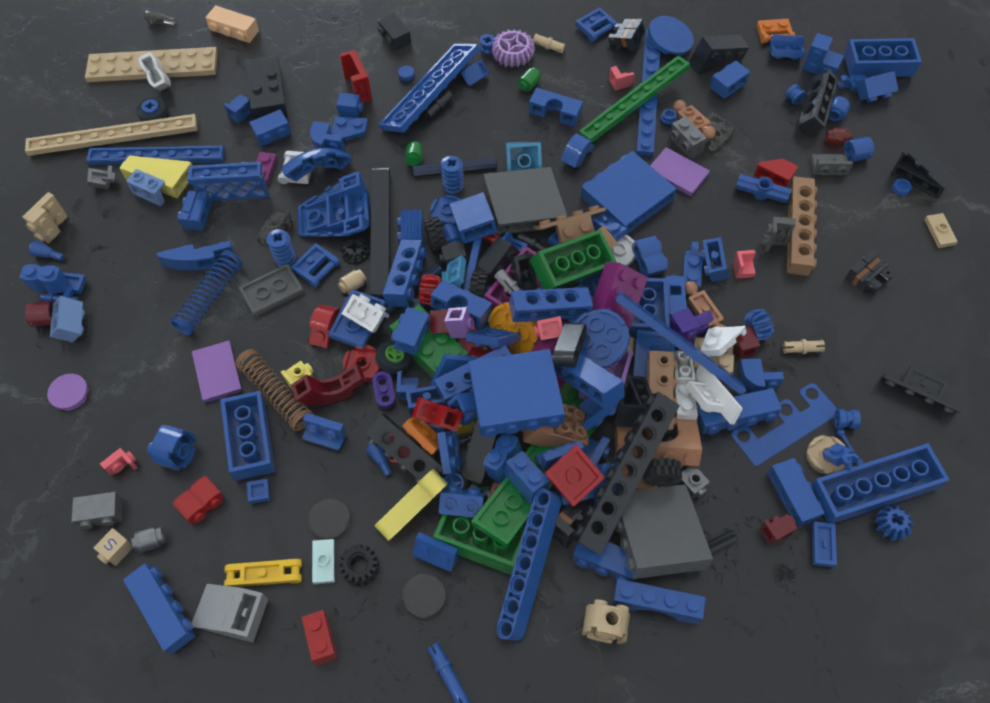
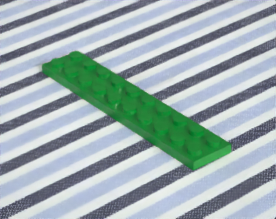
[471,389,598,548]

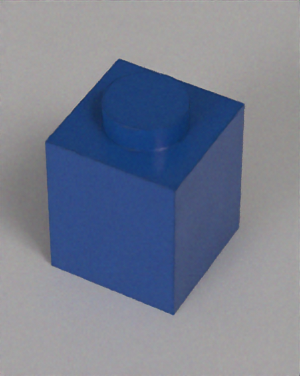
[336,93,363,118]

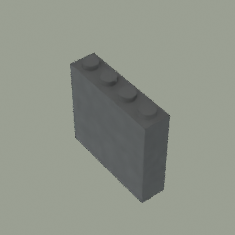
[482,167,567,235]
[614,485,713,579]

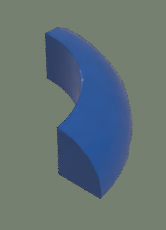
[282,148,353,182]

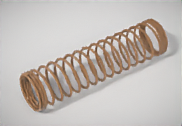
[235,349,314,431]

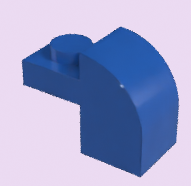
[310,121,345,151]
[561,133,595,168]
[737,359,784,393]

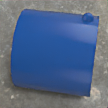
[843,136,874,162]

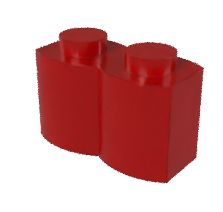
[172,476,225,525]

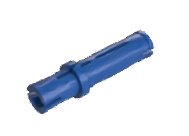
[426,642,471,703]

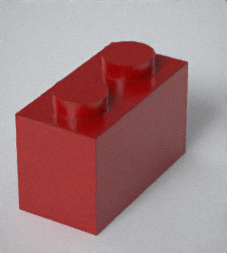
[302,610,338,666]

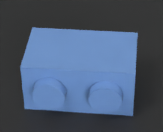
[50,296,85,342]

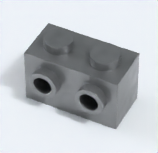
[669,116,707,159]

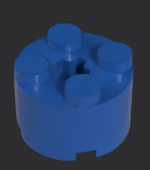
[147,425,197,471]

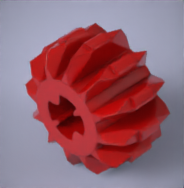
[419,274,441,305]

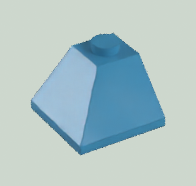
[505,142,542,171]

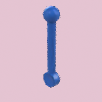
[837,429,863,466]

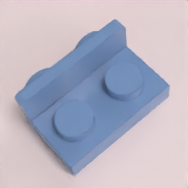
[126,169,165,206]

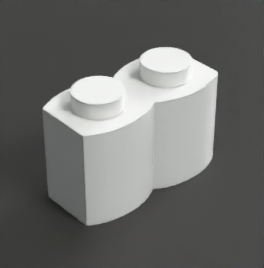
[139,52,171,91]

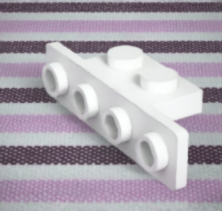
[686,365,742,424]

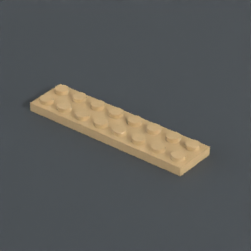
[85,47,218,82]

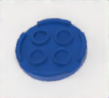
[648,16,694,56]
[574,309,630,368]

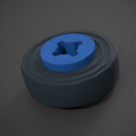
[136,97,167,121]

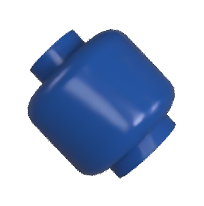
[828,96,850,121]

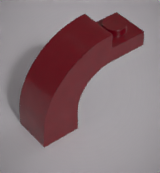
[291,363,366,406]

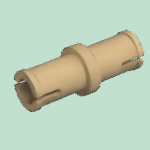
[533,33,566,54]
[783,339,825,354]

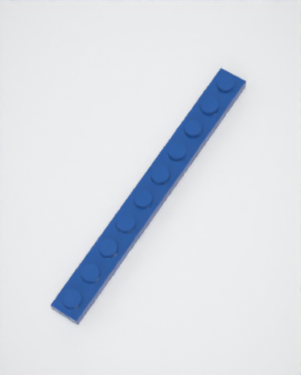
[636,29,660,157]

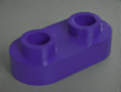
[372,371,396,409]

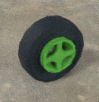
[375,341,410,374]

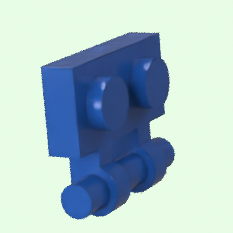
[40,272,87,302]
[437,431,463,475]

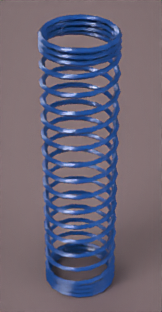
[170,250,243,335]

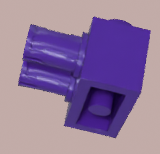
[670,307,713,351]

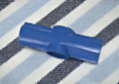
[735,174,792,203]

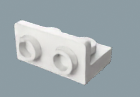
[341,294,389,333]

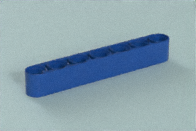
[497,489,561,641]

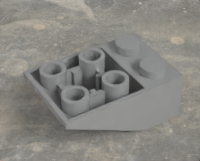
[192,584,268,643]

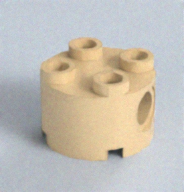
[582,600,630,644]

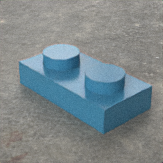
[445,255,466,287]

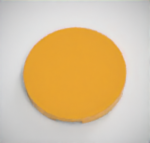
[488,302,539,355]

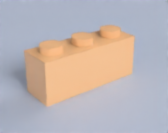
[205,5,259,43]

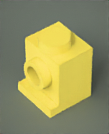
[281,361,314,389]

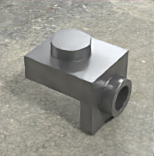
[87,166,115,189]

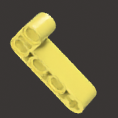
[374,469,448,541]

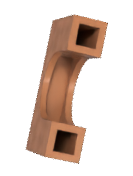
[614,419,702,466]

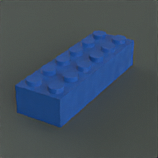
[812,443,950,524]

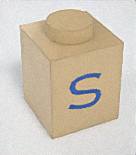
[94,528,133,566]

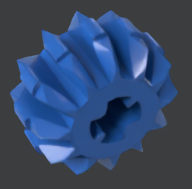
[744,308,774,341]
[874,504,914,541]

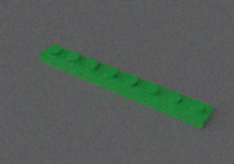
[579,56,690,143]

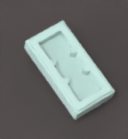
[312,539,335,584]

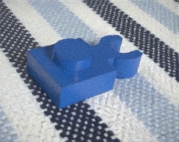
[822,443,861,470]

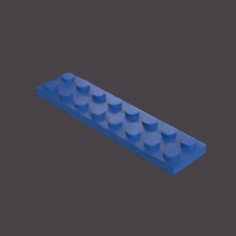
[378,44,480,132]

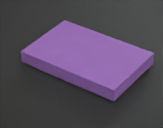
[650,147,710,196]
[192,341,243,403]

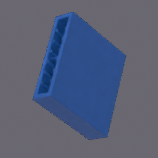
[581,151,677,234]
[469,349,565,437]

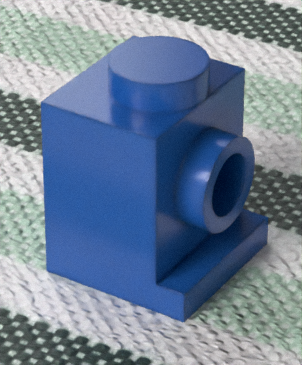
[224,95,252,124]

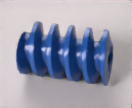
[441,156,464,194]
[266,230,296,267]

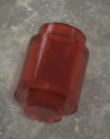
[825,128,853,145]

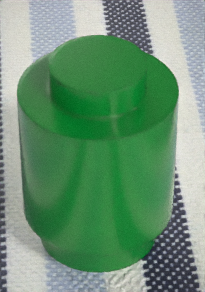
[518,68,541,92]
[405,141,423,166]

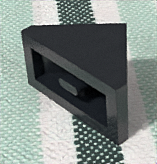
[509,252,538,291]

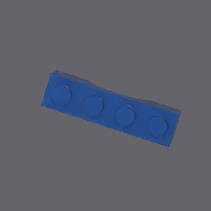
[612,579,705,625]

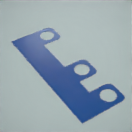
[731,383,837,466]

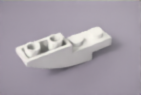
[673,351,698,421]

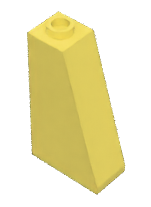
[120,156,192,198]

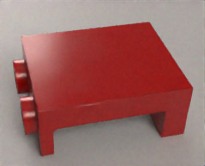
[340,50,372,103]

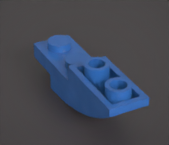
[157,241,235,270]

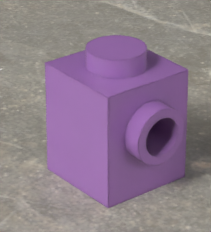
[444,307,474,338]

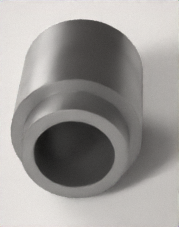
[131,526,166,553]

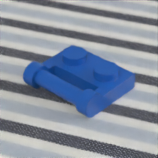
[576,7,617,42]
[291,243,341,288]

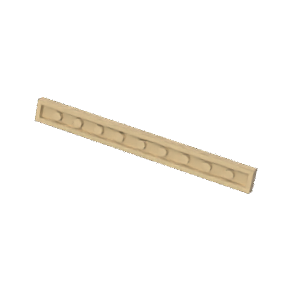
[25,114,198,156]

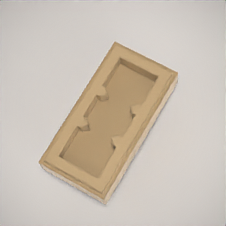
[924,213,958,248]

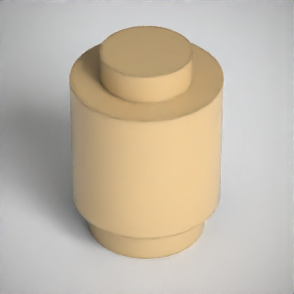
[338,269,367,295]

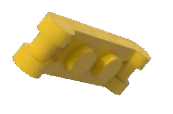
[224,559,302,587]

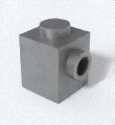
[676,466,710,500]

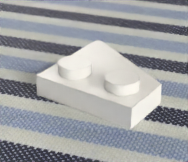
[700,326,747,357]

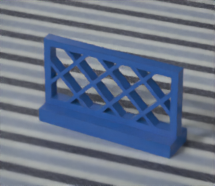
[188,162,270,201]

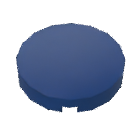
[430,195,461,226]

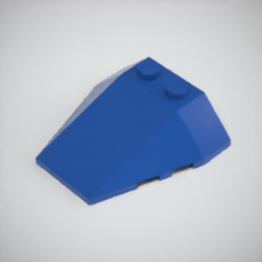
[298,171,371,237]

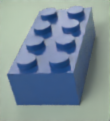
[844,38,922,77]
[220,391,276,481]

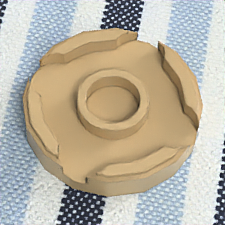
[806,435,846,475]

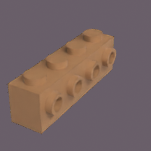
[647,351,677,433]

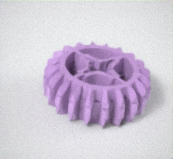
[492,29,535,68]

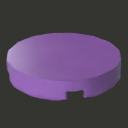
[47,373,89,411]

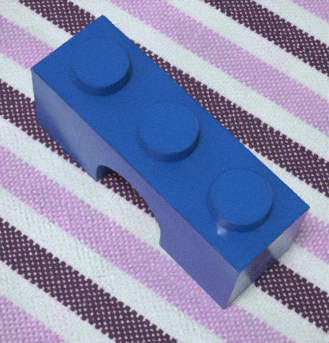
[529,88,583,127]
[431,280,492,330]

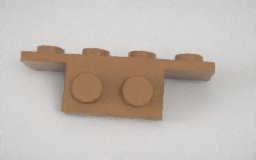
[535,205,606,243]

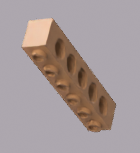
[787,176,817,276]

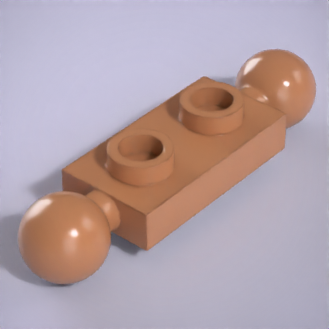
[673,100,716,140]
[685,281,726,328]

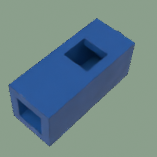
[665,275,686,320]

